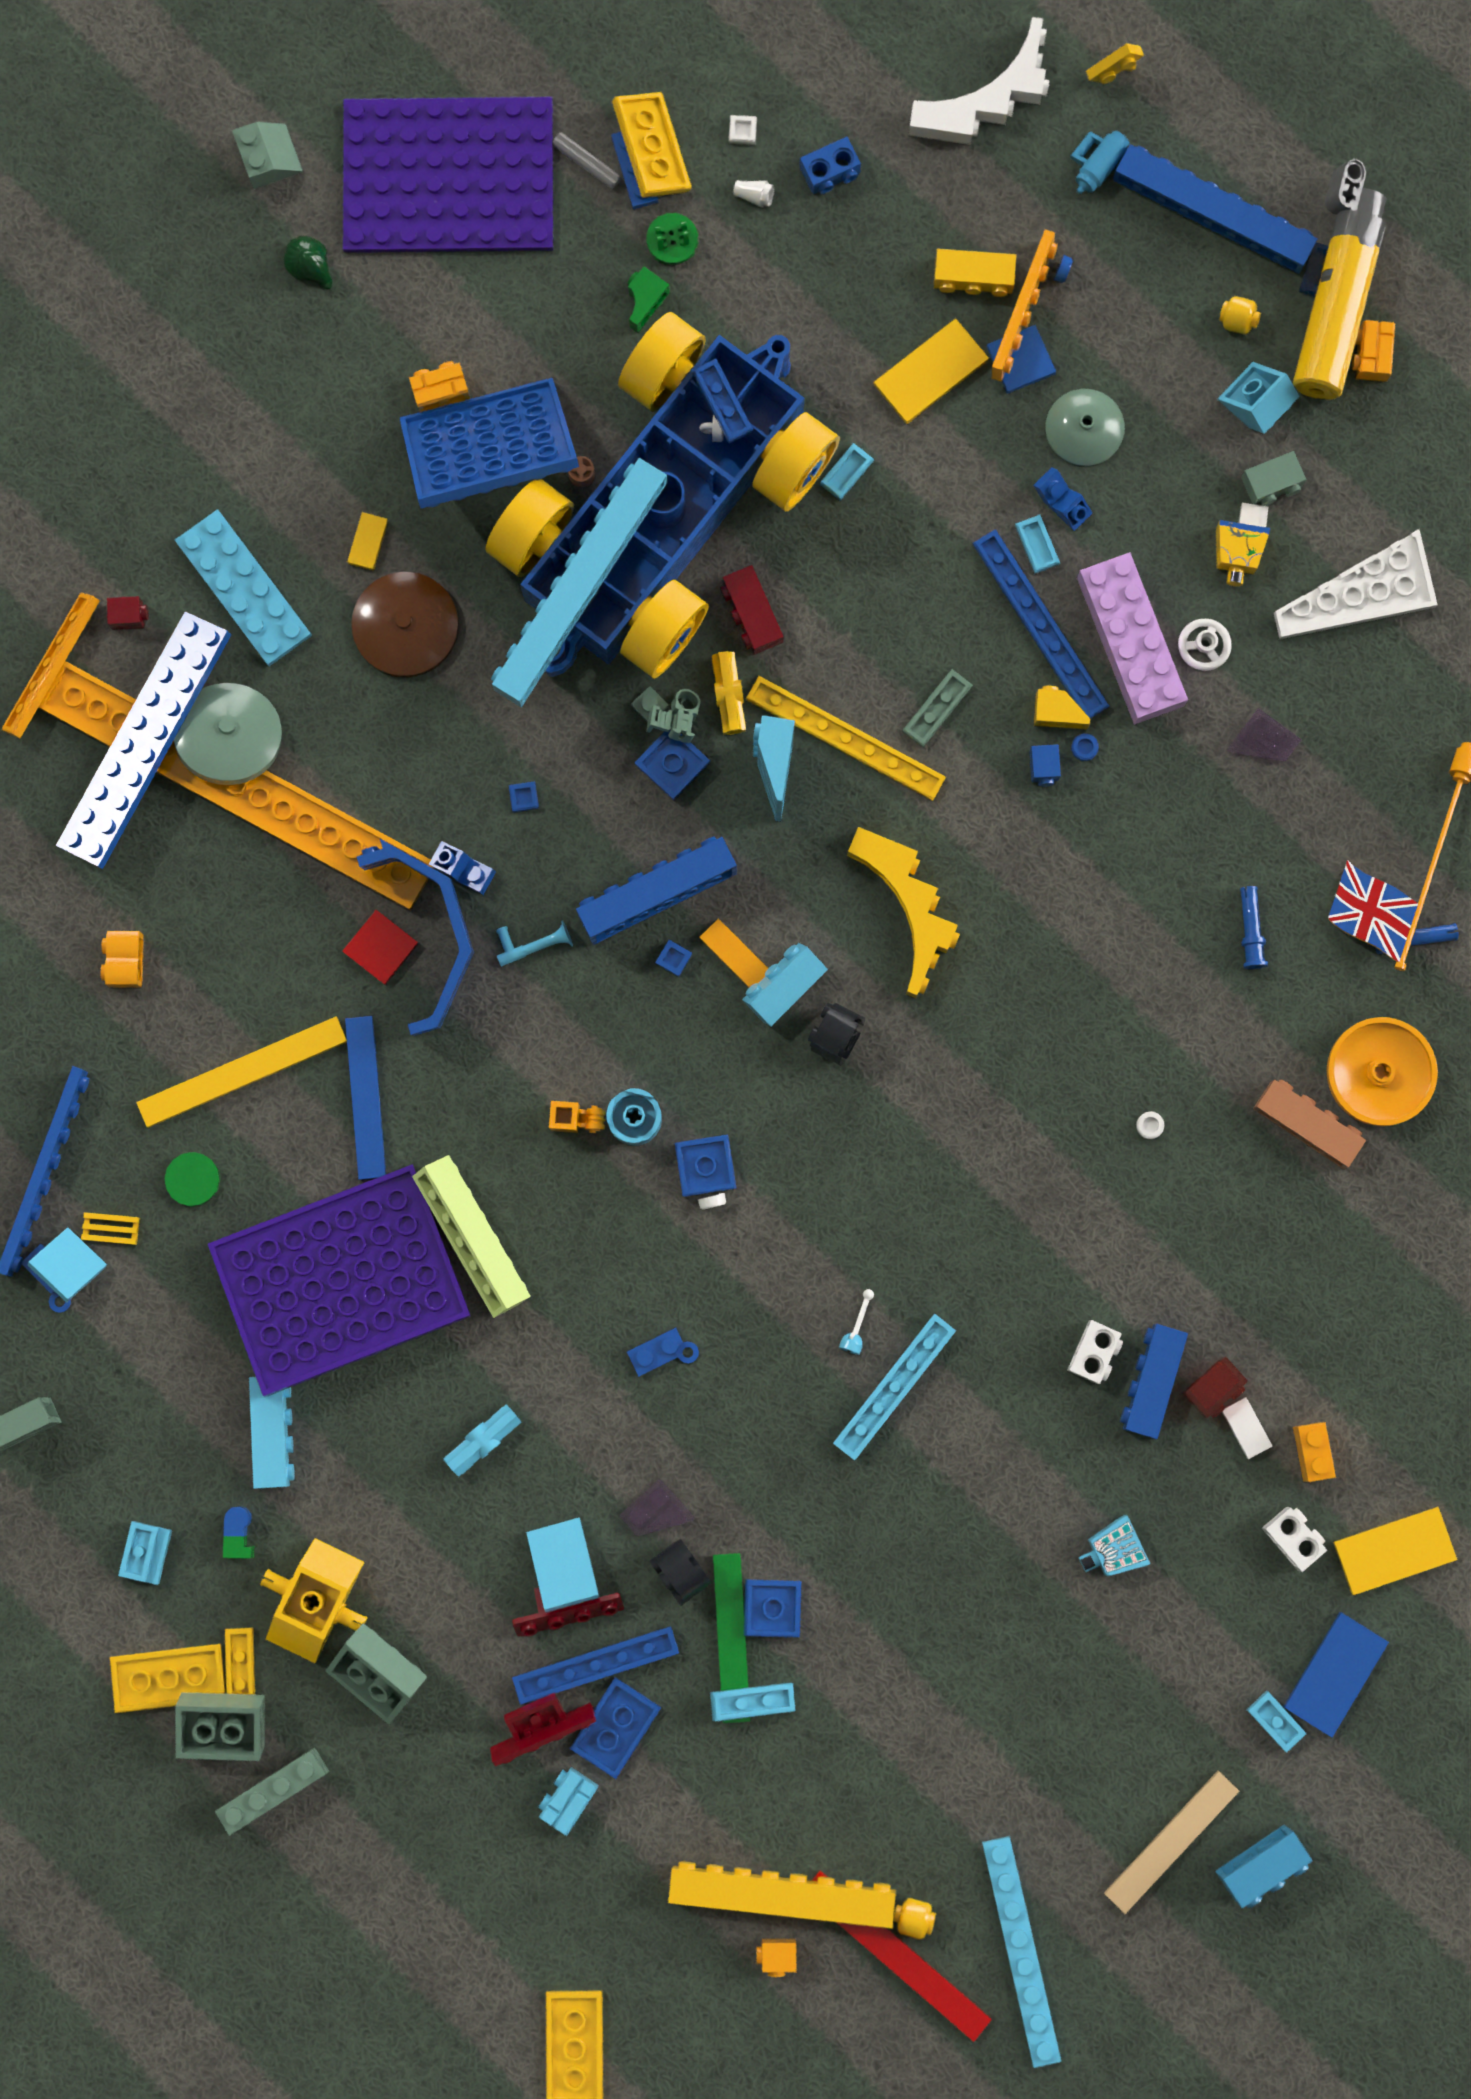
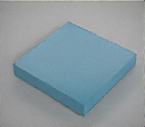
[28,1228,107,1303]

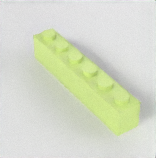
[412,1155,530,1318]

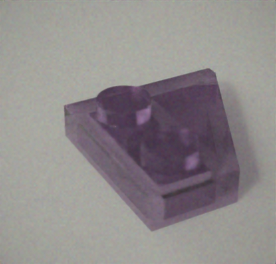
[1227,708,1302,762]
[619,1479,695,1536]

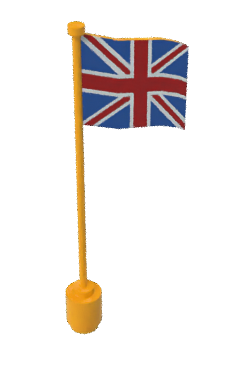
[1328,742,1471,971]

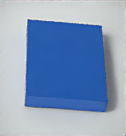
[569,1677,661,1779]

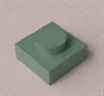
[631,686,669,723]

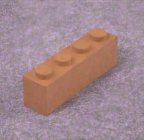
[1253,1080,1366,1169]

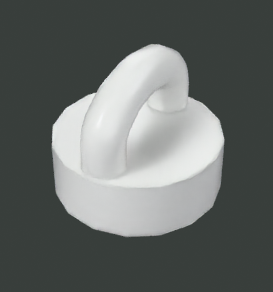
[699,415,724,442]

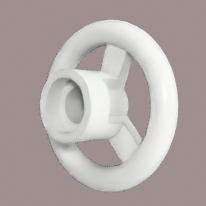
[1178,619,1231,671]

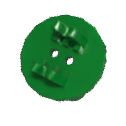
[646,213,698,265]

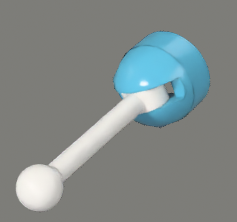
[839,1289,874,1355]

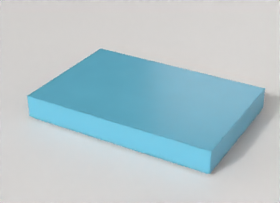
[526,1518,599,1612]

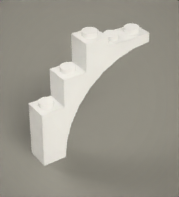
[909,17,1049,144]

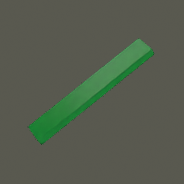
[713,1553,750,1723]

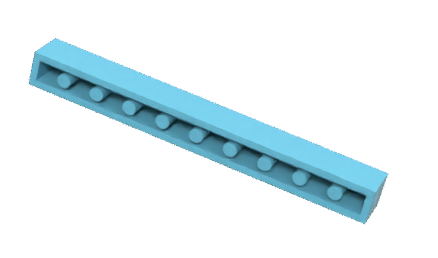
[491,458,667,708]

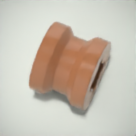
[568,456,595,487]

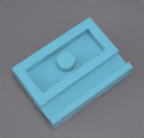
[118,1521,172,1585]

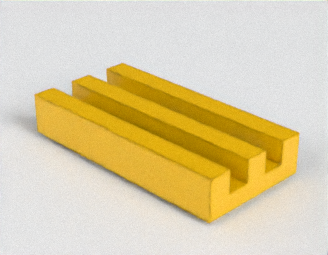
[81,1212,140,1245]

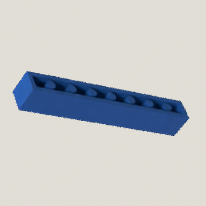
[1113,144,1318,274]

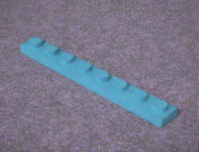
[982,1836,1061,2068]

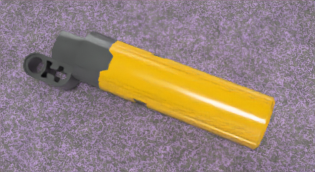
[1293,159,1387,400]

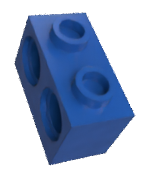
[800,137,861,194]

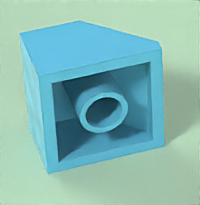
[1218,362,1300,434]

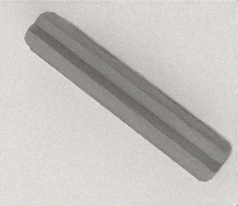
[553,133,620,189]

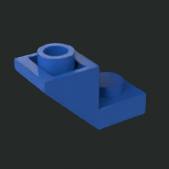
[1033,467,1093,531]
[429,841,496,895]

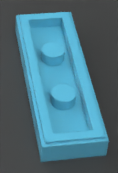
[710,1683,795,1721]

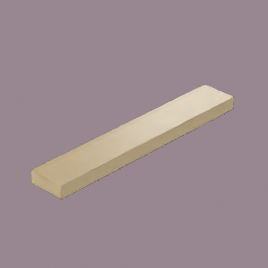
[1104,1771,1239,1914]

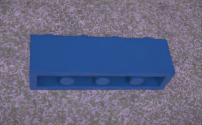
[1120,1324,1188,1439]

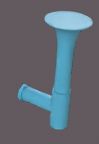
[496,920,573,966]

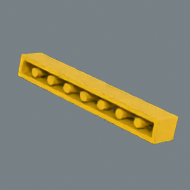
[668,1861,896,1928]

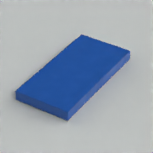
[1283,1612,1389,1737]

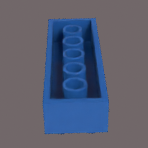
[576,836,737,945]

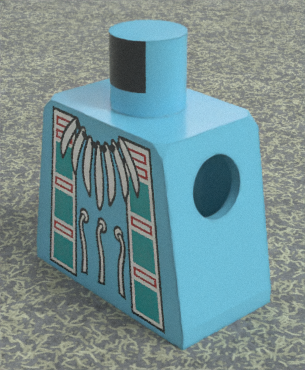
[1079,1515,1150,1576]

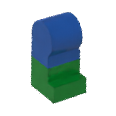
[223,1506,254,1558]

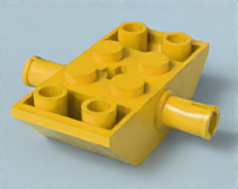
[260,1538,368,1663]

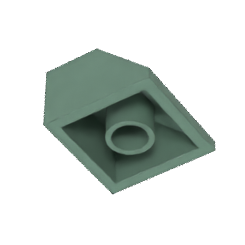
[232,122,303,189]

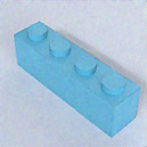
[249,1377,295,1488]

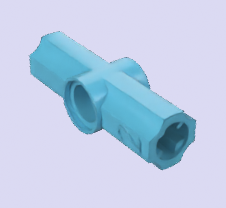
[444,1404,521,1477]

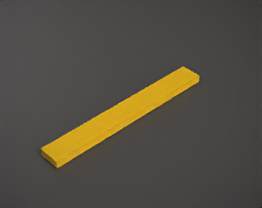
[746,676,946,801]
[136,1016,347,1128]

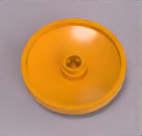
[1327,1017,1438,1126]

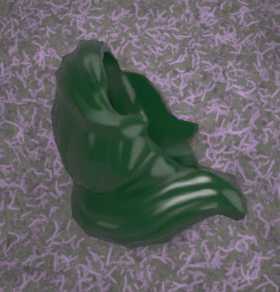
[284,236,332,290]

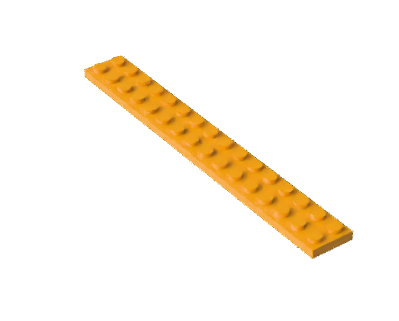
[38,661,435,911]

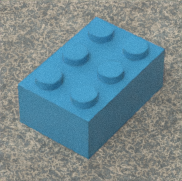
[1215,1825,1312,1908]

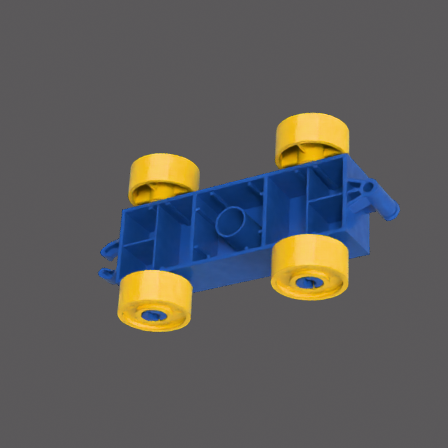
[485,312,840,679]

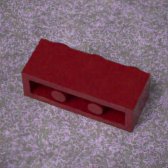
[720,565,784,655]

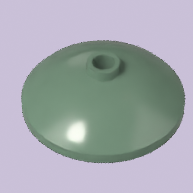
[1045,389,1125,466]

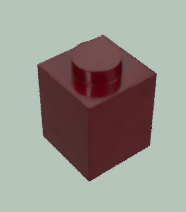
[107,596,149,630]

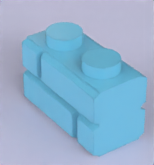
[538,1767,599,1836]

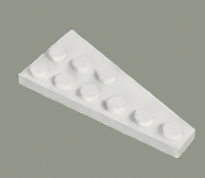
[1274,529,1437,639]

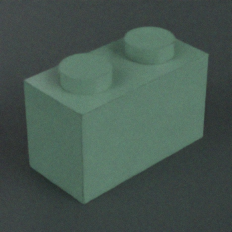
[1241,451,1306,506]

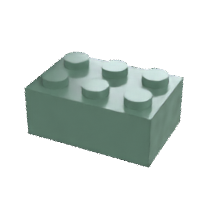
[325,1623,427,1725]
[175,1692,265,1761]

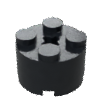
[808,1003,865,1066]
[649,1538,712,1606]

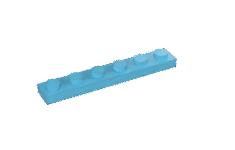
[833,1314,956,1460]

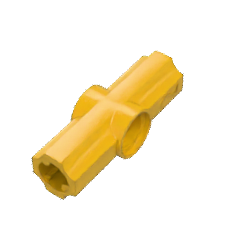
[712,651,746,735]

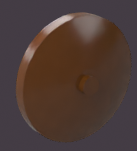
[352,572,459,677]

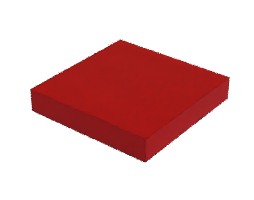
[342,910,419,985]

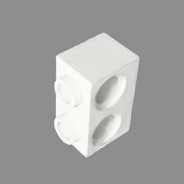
[1067,1320,1123,1384]
[1262,1507,1327,1572]

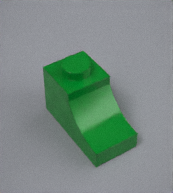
[627,266,670,333]

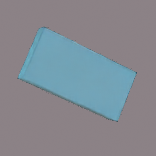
[820,443,874,501]
[1015,515,1060,574]

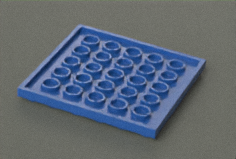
[400,378,579,508]

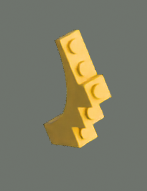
[847,827,960,998]

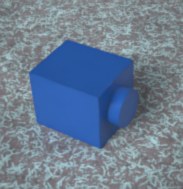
[1029,744,1061,787]

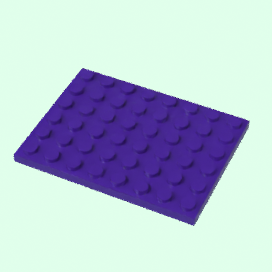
[343,97,553,253]
[208,1164,471,1398]

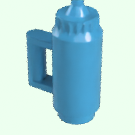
[1070,131,1129,194]

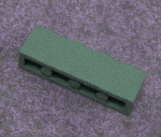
[215,1747,329,1836]

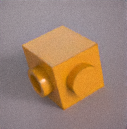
[757,1939,796,1977]

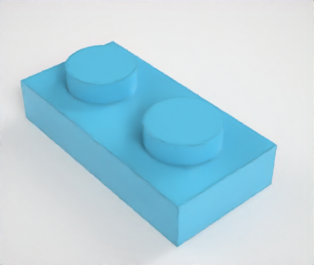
[1247,1691,1307,1753]

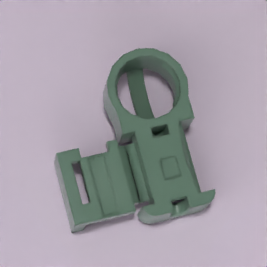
[646,689,700,743]

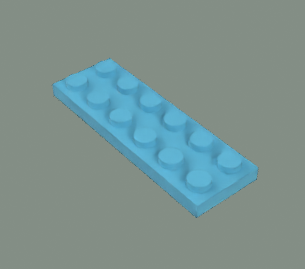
[175,509,312,666]

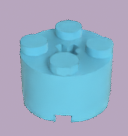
[606,1088,662,1146]

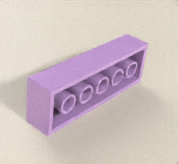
[1077,552,1188,724]

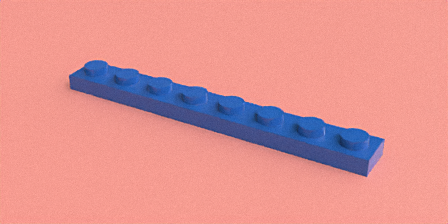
[0,1066,89,1277]

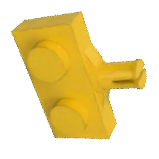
[1086,43,1144,84]

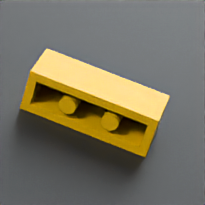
[934,249,1016,297]

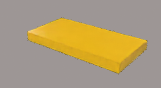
[612,92,692,198]
[873,318,989,424]
[1333,1507,1457,1595]
[110,1644,226,1713]
[546,1991,603,2099]

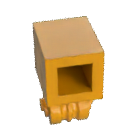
[549,1101,606,1133]

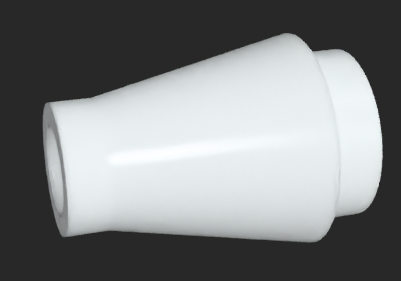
[734,180,774,207]

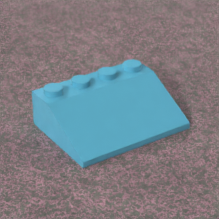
[753,716,795,821]

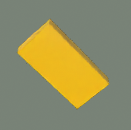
[347,512,388,571]

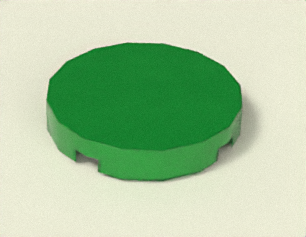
[164,1152,220,1207]

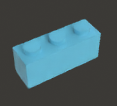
[742,943,828,1027]

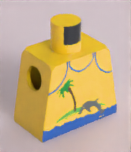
[1216,520,1270,586]

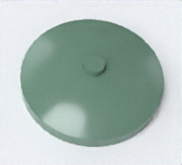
[174,683,282,785]

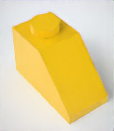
[1034,686,1090,729]

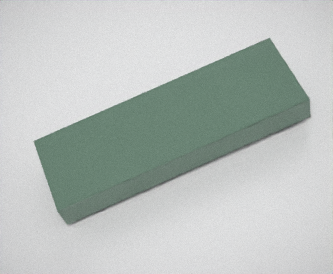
[902,669,973,748]

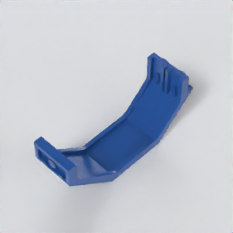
[357,839,474,1036]

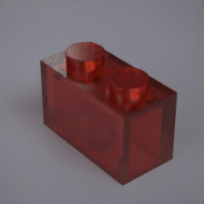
[1182,1356,1248,1418]

